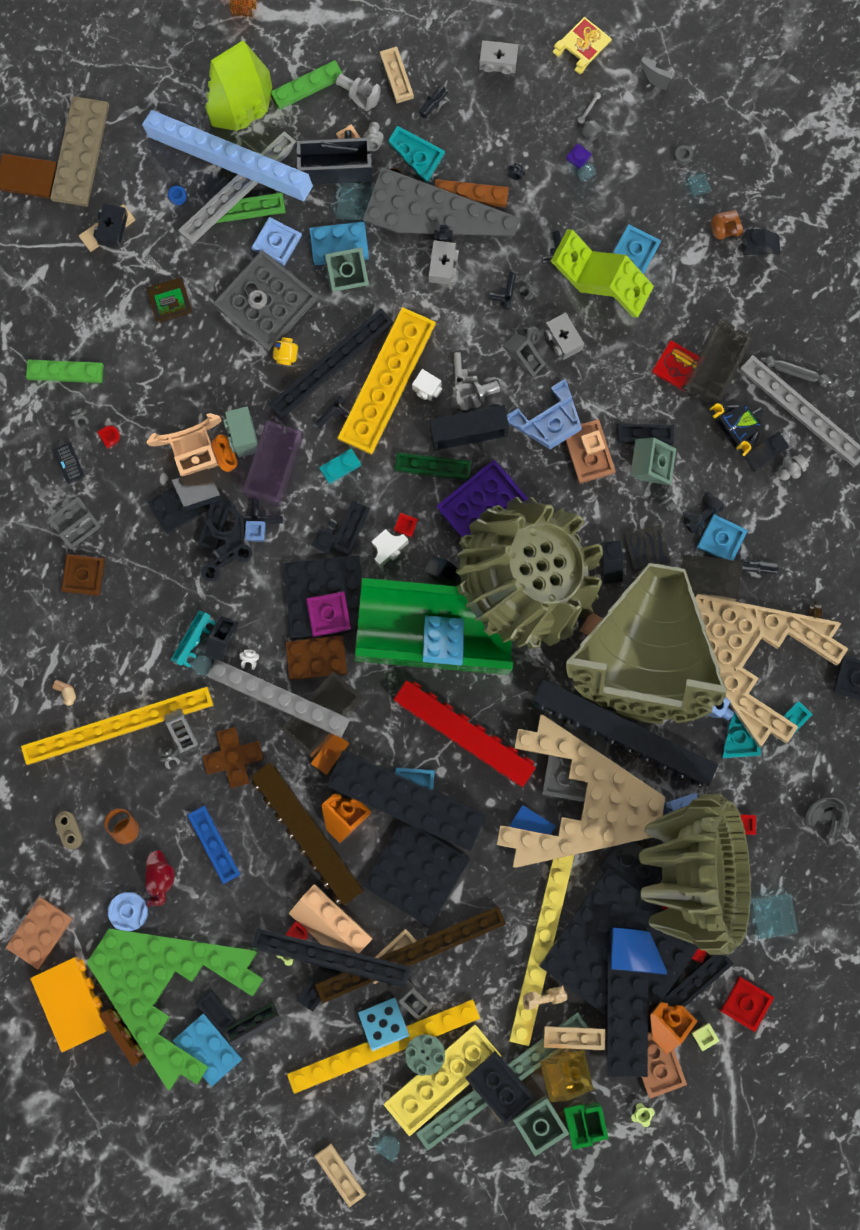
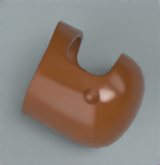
[711,210,743,240]
[104,809,139,844]

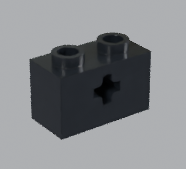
[93,203,128,249]

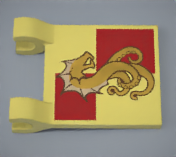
[553,17,612,74]

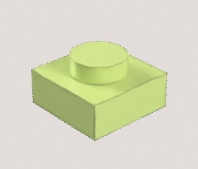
[691,1023,719,1051]

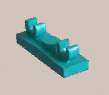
[171,611,216,667]

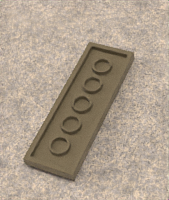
[51,96,109,207]

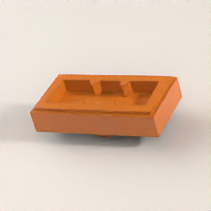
[311,734,349,775]

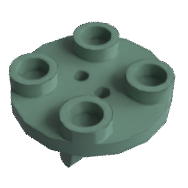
[406,1034,445,1076]

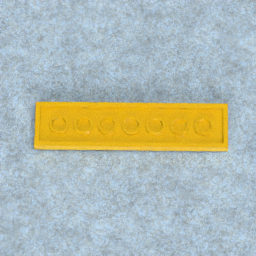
[338,307,436,455]

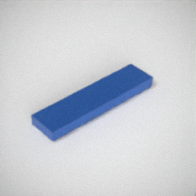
[187,805,241,884]

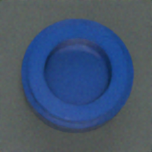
[168,185,187,205]

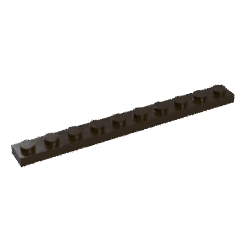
[315,906,506,1004]

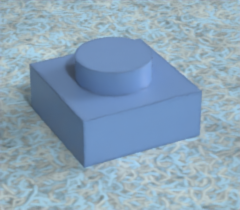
[245,521,266,542]

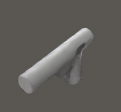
[453,352,477,386]

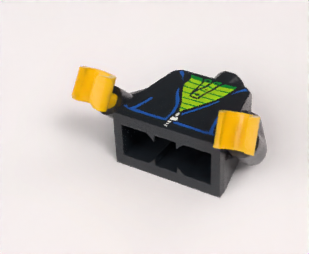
[710,403,765,456]

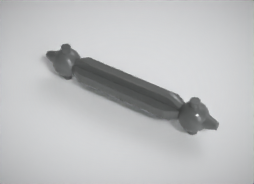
[760,356,832,386]

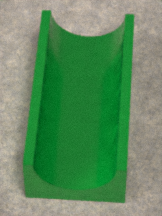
[355,578,513,675]

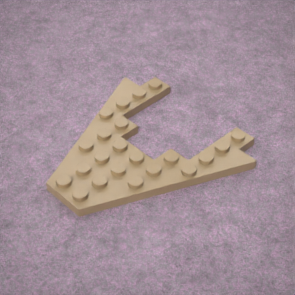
[695,594,848,747]
[497,715,665,868]

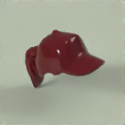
[145,850,175,907]

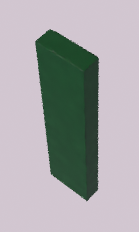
[394,452,472,481]

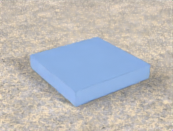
[251,217,302,266]

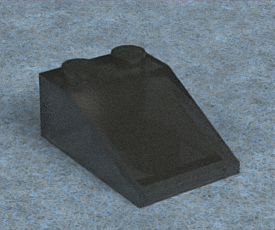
[681,555,744,602]

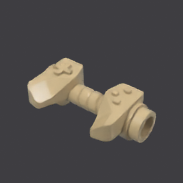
[523,986,567,1010]

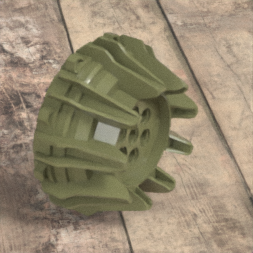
[456,497,603,649]
[639,794,751,955]

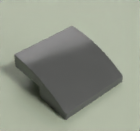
[48,496,101,550]

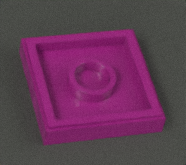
[306,592,351,637]

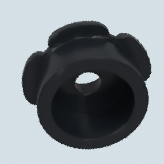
[508,163,525,180]

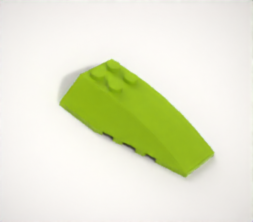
[205,40,273,131]

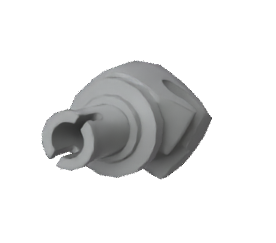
[336,74,381,111]
[452,381,500,411]

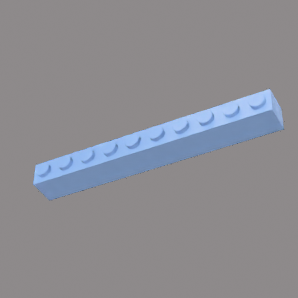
[142,110,313,201]

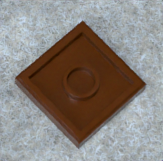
[61,554,106,596]

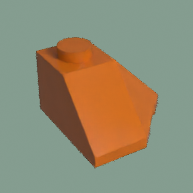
[322,794,372,843]
[650,1002,697,1054]

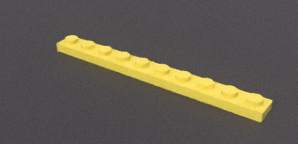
[509,855,574,1046]

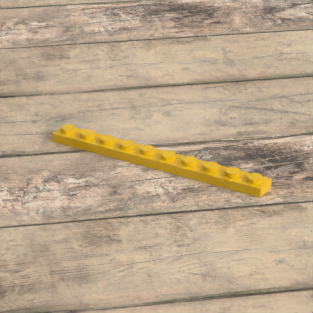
[21,687,214,765]
[287,999,480,1094]

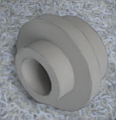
[248,290,267,309]

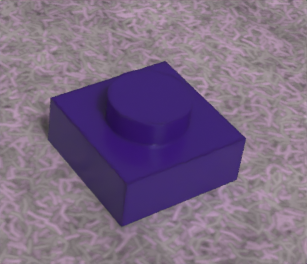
[566,143,592,170]

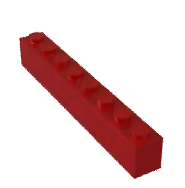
[393,680,536,788]

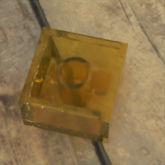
[540,1049,594,1102]

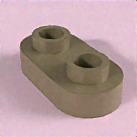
[55,811,83,849]

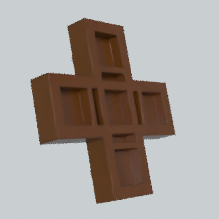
[202,727,264,789]

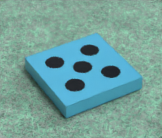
[358,998,409,1051]

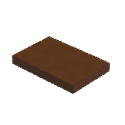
[0,153,57,199]

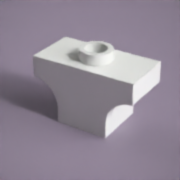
[372,529,408,568]

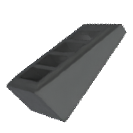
[164,708,198,753]

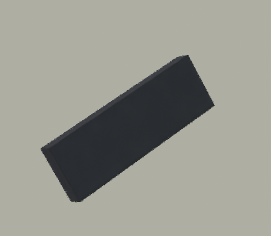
[617,423,674,445]

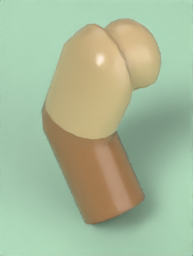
[53,680,76,706]

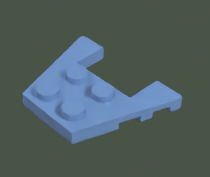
[507,379,582,449]

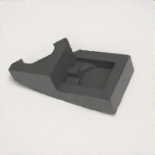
[641,57,672,90]

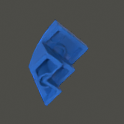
[610,928,667,974]

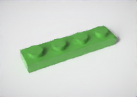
[271,60,343,110]
[216,193,286,223]
[26,360,104,383]

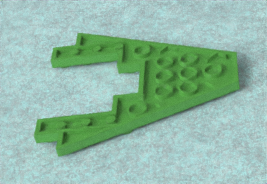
[87,929,264,1090]

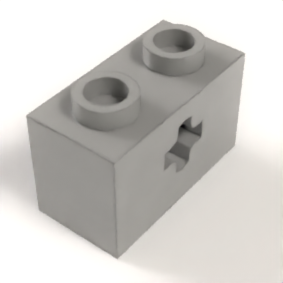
[479,40,518,74]
[429,240,459,285]
[544,313,584,360]

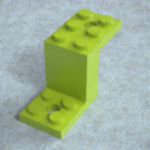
[551,229,654,318]

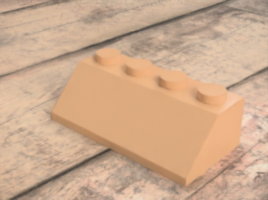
[289,884,373,954]

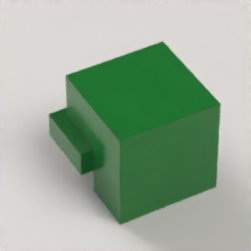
[564,1102,609,1150]

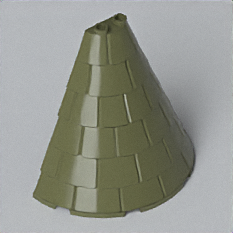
[566,563,727,724]

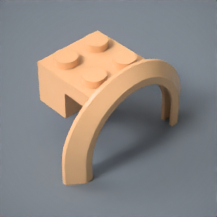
[147,413,221,477]

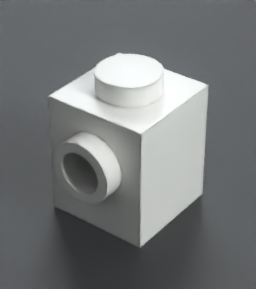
[412,369,442,401]

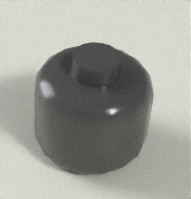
[581,120,602,142]

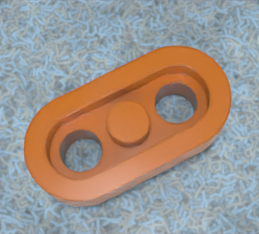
[211,434,238,472]

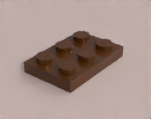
[286,635,347,681]
[99,1007,146,1067]

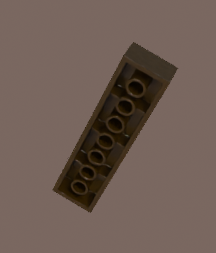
[251,762,365,906]

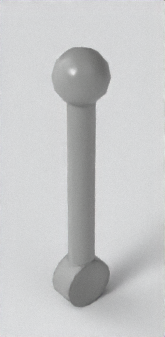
[578,92,601,125]

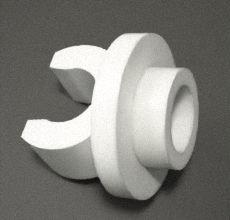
[240,650,259,670]

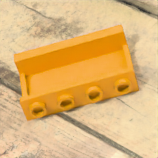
[30,957,108,1052]

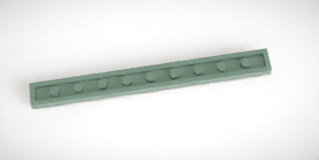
[416,1012,588,1151]

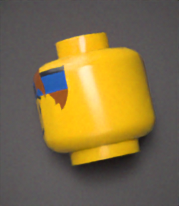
[272,337,298,366]

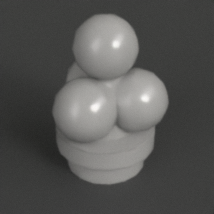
[363,122,384,151]
[779,454,809,480]

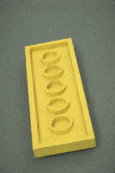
[384,1024,501,1136]

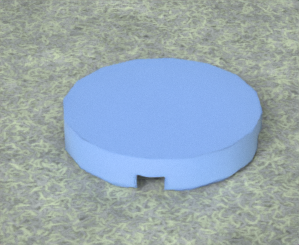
[108,892,148,932]

